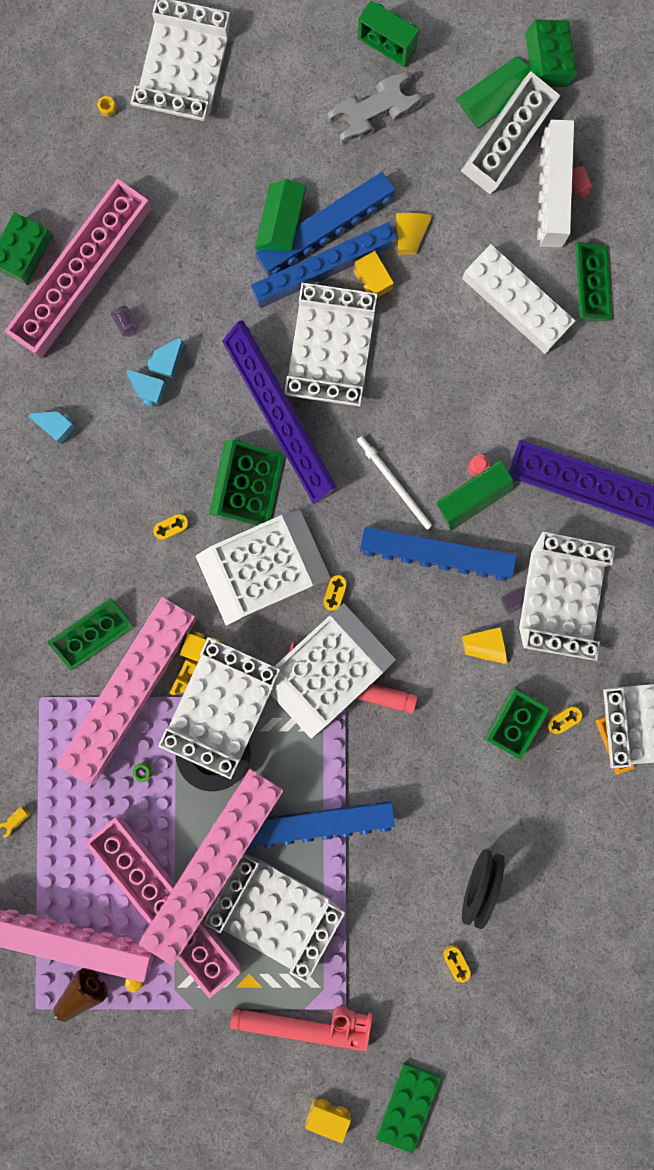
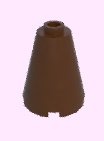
[54,968,108,1022]

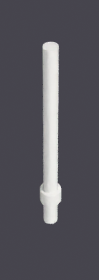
[357,436,432,530]

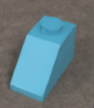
[148,338,184,380]
[127,370,166,407]
[28,412,76,444]

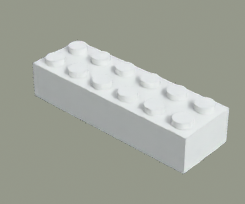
[461,71,560,194]
[537,120,574,247]
[462,244,575,354]

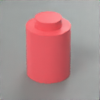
[572,166,593,198]
[468,455,490,477]

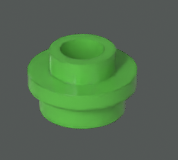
[133,762,153,782]

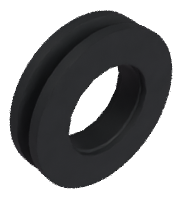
[176,742,251,792]
[462,849,505,929]

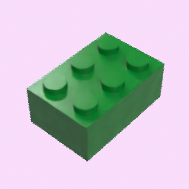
[358,0,419,68]
[525,19,577,87]
[0,212,53,285]
[484,689,549,760]

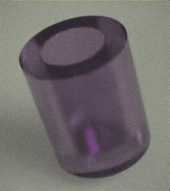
[111,306,139,337]
[500,587,525,614]

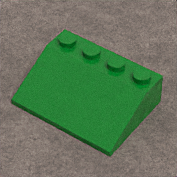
[208,439,284,526]

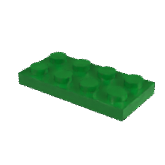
[376,1062,441,1154]

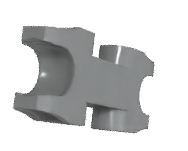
[327,72,423,145]

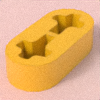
[153,514,189,540]
[324,575,346,611]
[547,707,582,734]
[443,945,471,983]

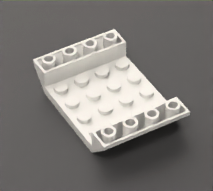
[130,0,230,121]
[284,283,377,407]
[196,510,331,626]
[519,532,615,661]
[270,603,396,738]
[158,637,280,779]
[603,684,654,768]
[203,854,345,983]

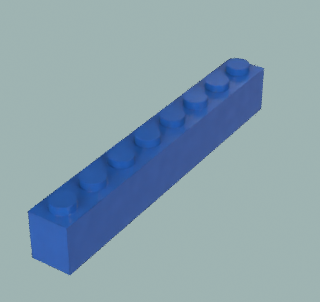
[255,171,395,277]
[251,222,397,308]
[360,527,516,581]
[246,801,395,850]

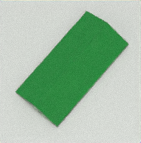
[456,56,531,129]
[255,179,306,252]
[575,242,612,322]
[436,460,514,531]
[47,597,134,671]

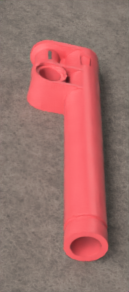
[289,641,417,714]
[230,1005,372,1052]

